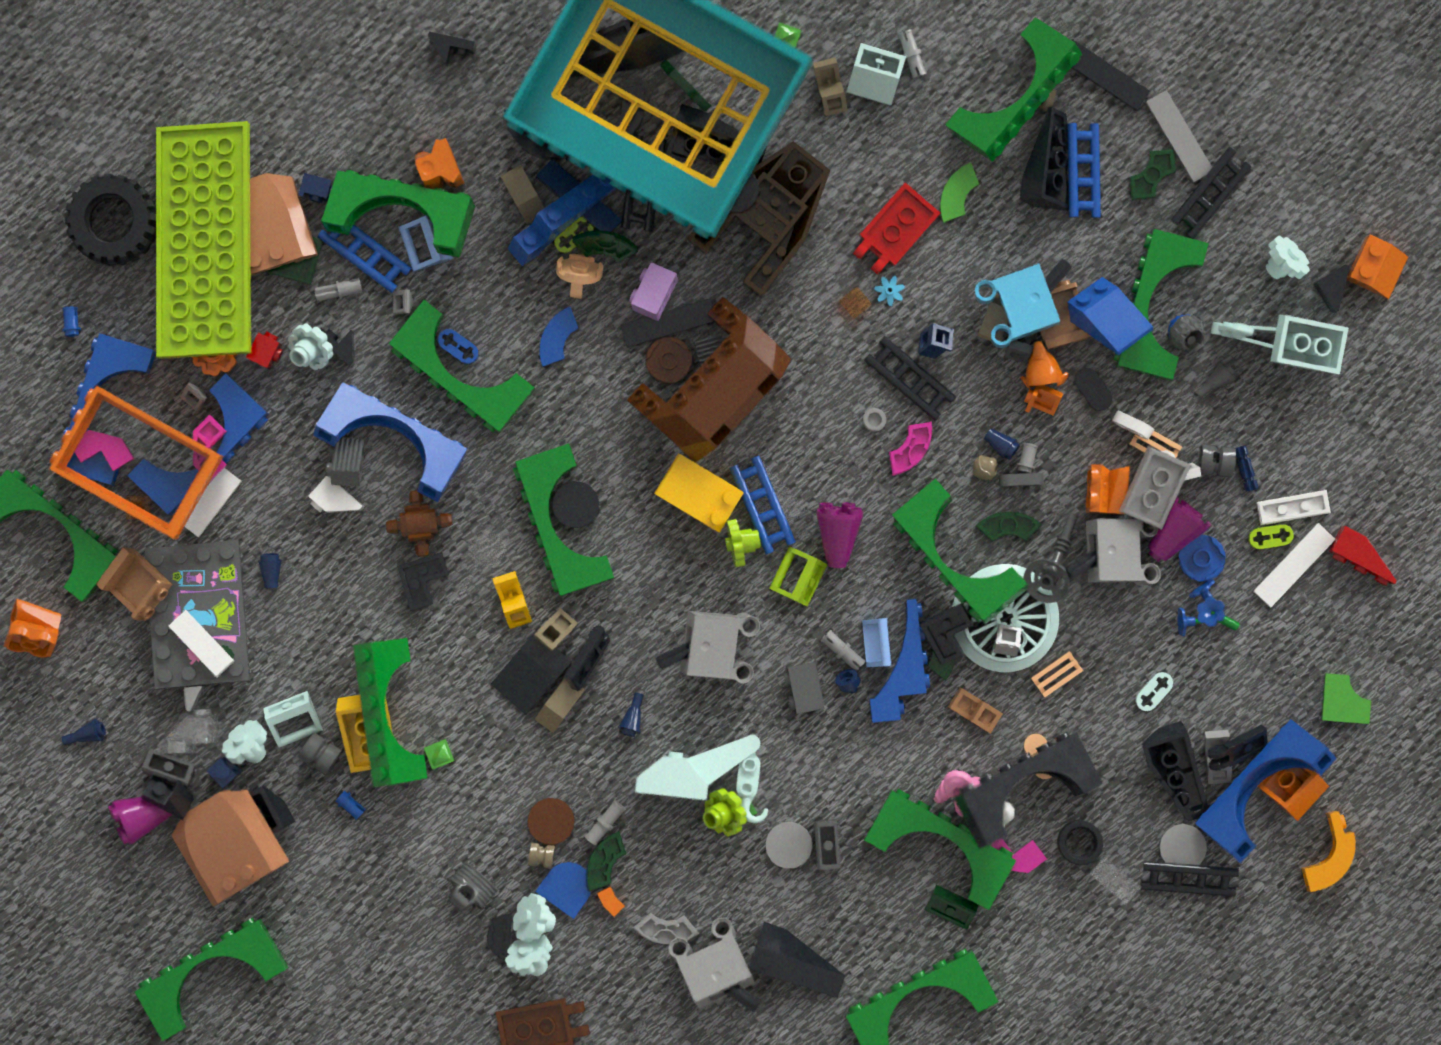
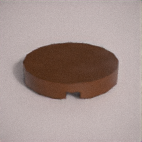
[646,337,692,384]
[528,798,575,845]

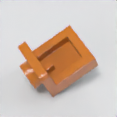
[1024,385,1063,416]

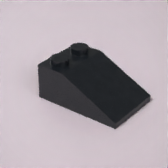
[491,631,572,715]

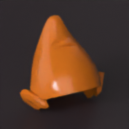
[1020,341,1069,388]

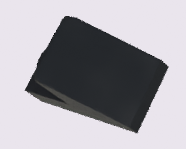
[428,31,476,67]
[320,328,355,368]
[141,776,194,820]

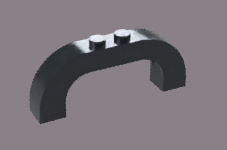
[504,84,645,162]

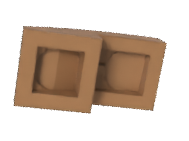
[948,687,1003,734]

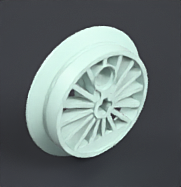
[952,564,1059,672]

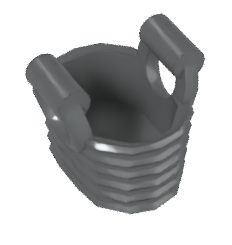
[448,862,498,912]

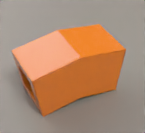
[597,886,625,917]

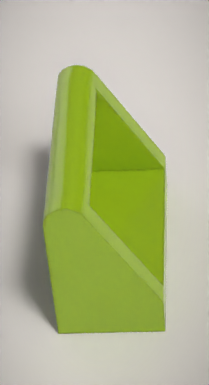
[769,546,828,607]

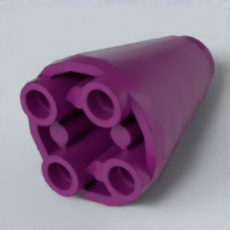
[816,502,863,568]
[108,797,172,845]

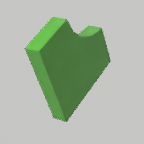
[1321,673,1371,724]

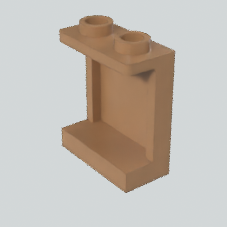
[1040,280,1092,350]
[96,548,172,621]

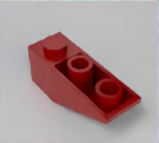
[1329,526,1397,586]

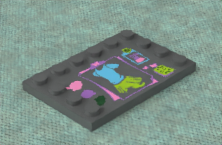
[145,540,250,690]

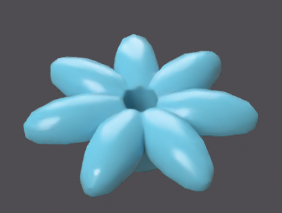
[874,276,905,306]

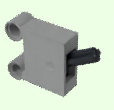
[1066,518,1161,586]
[656,611,760,684]
[668,917,761,1012]

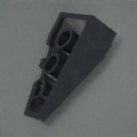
[666,104,767,165]
[1020,107,1069,211]
[1141,721,1209,821]
[249,785,295,834]
[749,921,845,998]

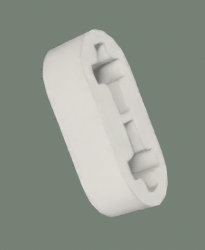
[1112,411,1154,440]

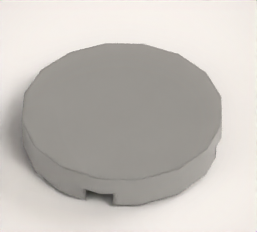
[765,821,812,869]
[1159,824,1207,865]

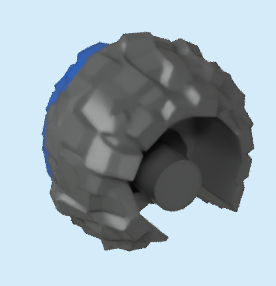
[1168,314,1205,351]

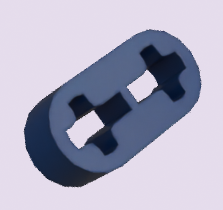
[438,329,479,364]

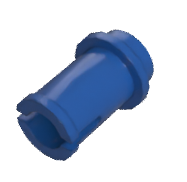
[62,306,81,337]
[335,791,366,820]

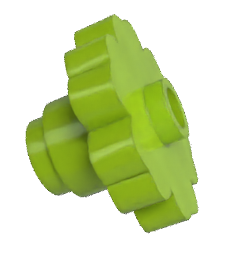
[725,519,761,568]
[703,788,747,837]

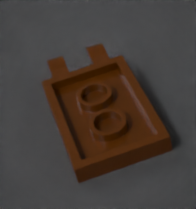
[495,998,590,1045]

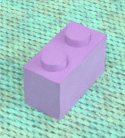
[630,262,678,321]

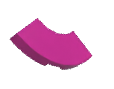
[889,422,932,476]

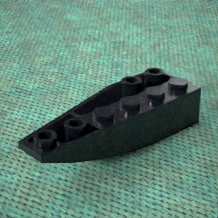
[569,19,684,78]

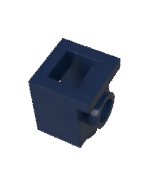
[298,173,334,203]
[918,323,954,359]
[207,756,243,788]

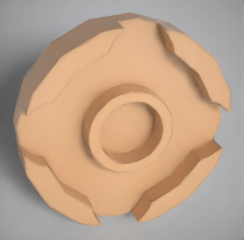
[556,254,603,299]

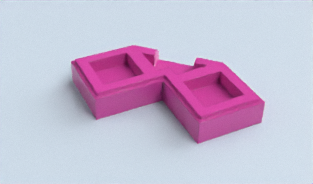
[193,415,227,482]
[75,430,135,471]
[991,839,1047,873]

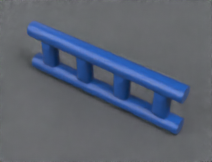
[1067,123,1101,218]
[317,225,412,293]
[729,456,796,555]

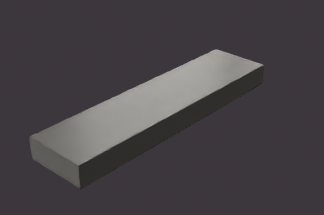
[1145,90,1212,183]

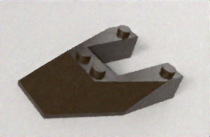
[687,141,830,298]

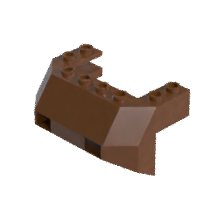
[627,297,791,463]

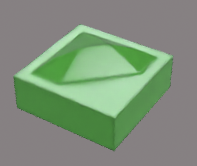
[774,22,802,48]
[424,739,455,770]

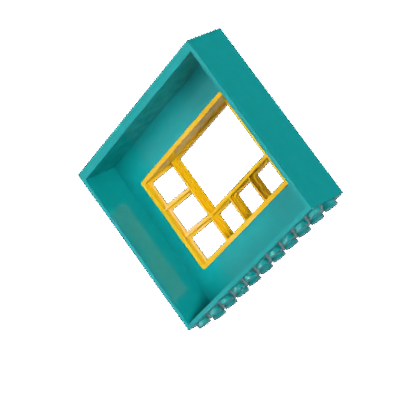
[503,0,813,239]

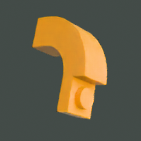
[1301,811,1355,892]

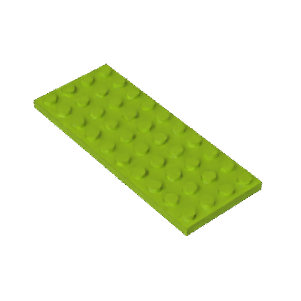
[156,121,251,359]

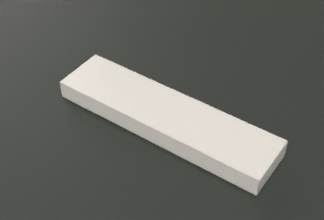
[1253,523,1335,608]

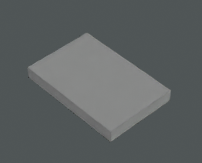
[1119,446,1191,530]

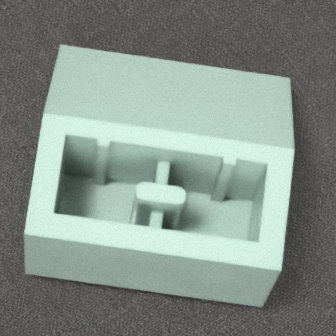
[847,43,906,106]

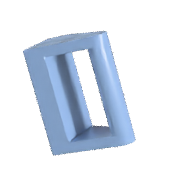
[399,216,453,272]
[862,618,891,667]

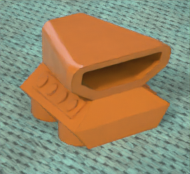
[415,138,465,190]
[1086,465,1130,515]
[4,599,61,658]

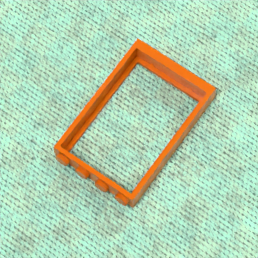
[49,386,224,539]

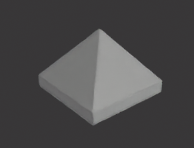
[393,289,414,315]
[180,383,207,412]

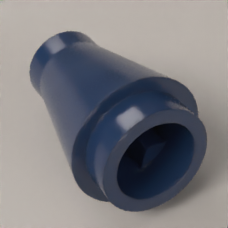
[984,428,1020,460]
[258,553,282,588]

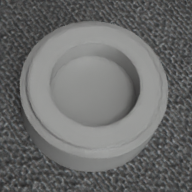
[863,408,886,432]

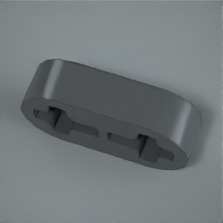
[999,473,1044,487]

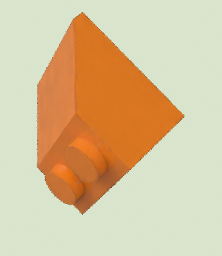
[1347,234,1408,299]
[1258,768,1329,821]

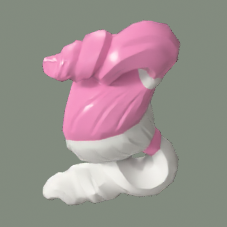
[933,770,1014,827]

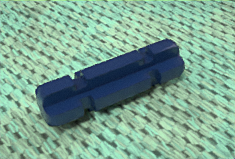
[1235,446,1258,492]

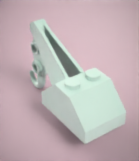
[1211,315,1348,374]
[635,735,768,823]

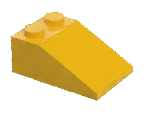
[654,453,744,533]
[336,695,392,773]

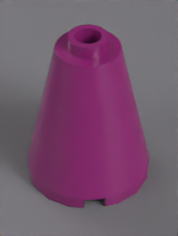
[1148,496,1212,562]

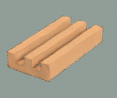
[1129,431,1182,458]
[1031,651,1083,697]

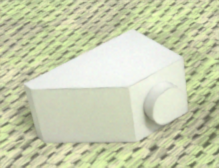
[309,476,364,513]

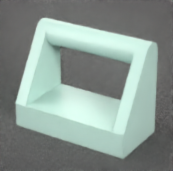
[264,691,323,748]

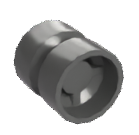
[1198,444,1236,478]
[298,732,342,776]

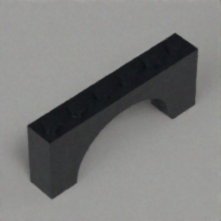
[953,732,1103,848]

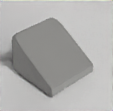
[994,624,1022,656]
[184,686,205,711]

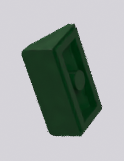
[924,885,979,930]

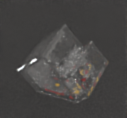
[164,709,218,754]

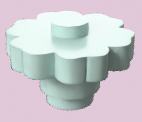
[1266,236,1310,279]
[288,324,333,370]
[222,720,267,764]
[513,893,556,943]
[505,935,552,976]

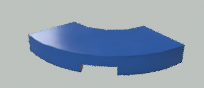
[540,307,579,367]

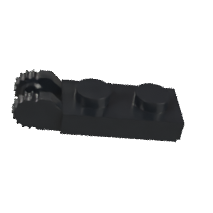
[564,625,610,691]
[1208,724,1268,771]

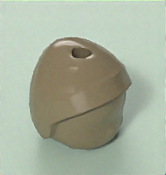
[973,455,998,480]

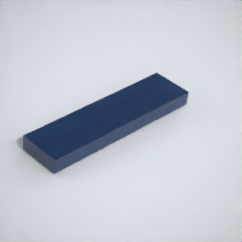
[536,159,622,232]

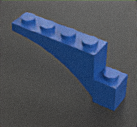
[508,175,617,266]
[869,599,930,723]

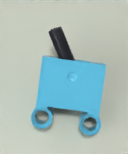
[975,259,1072,348]

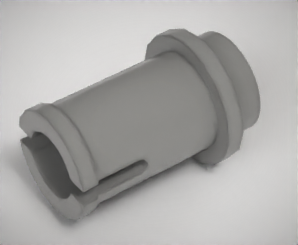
[1016,443,1038,473]

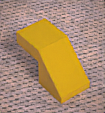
[493,571,532,629]

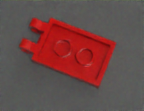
[853,183,940,275]

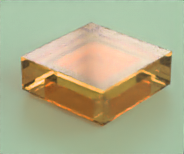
[839,286,872,319]

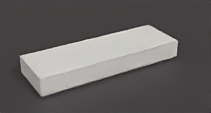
[185,468,242,537]
[1256,490,1331,525]
[169,610,235,677]

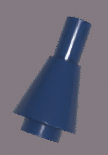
[618,692,644,737]
[62,719,106,745]

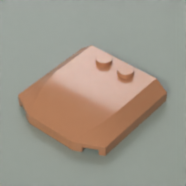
[250,173,318,278]
[171,790,289,907]

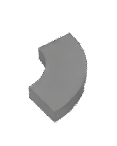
[633,913,699,944]

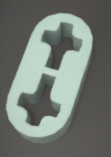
[1135,672,1173,711]

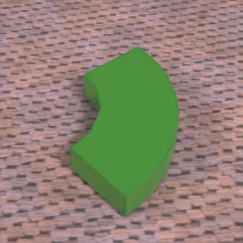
[940,163,979,223]

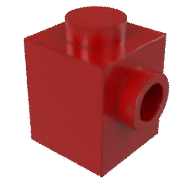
[246,331,283,370]

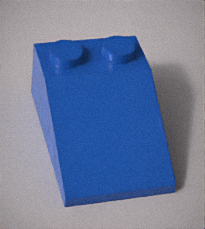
[1068,277,1153,355]

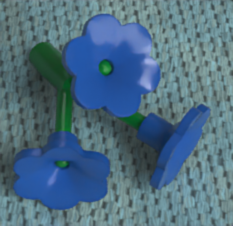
[1177,579,1239,636]

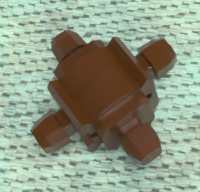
[386,490,453,557]

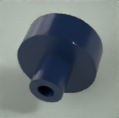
[835,669,861,694]

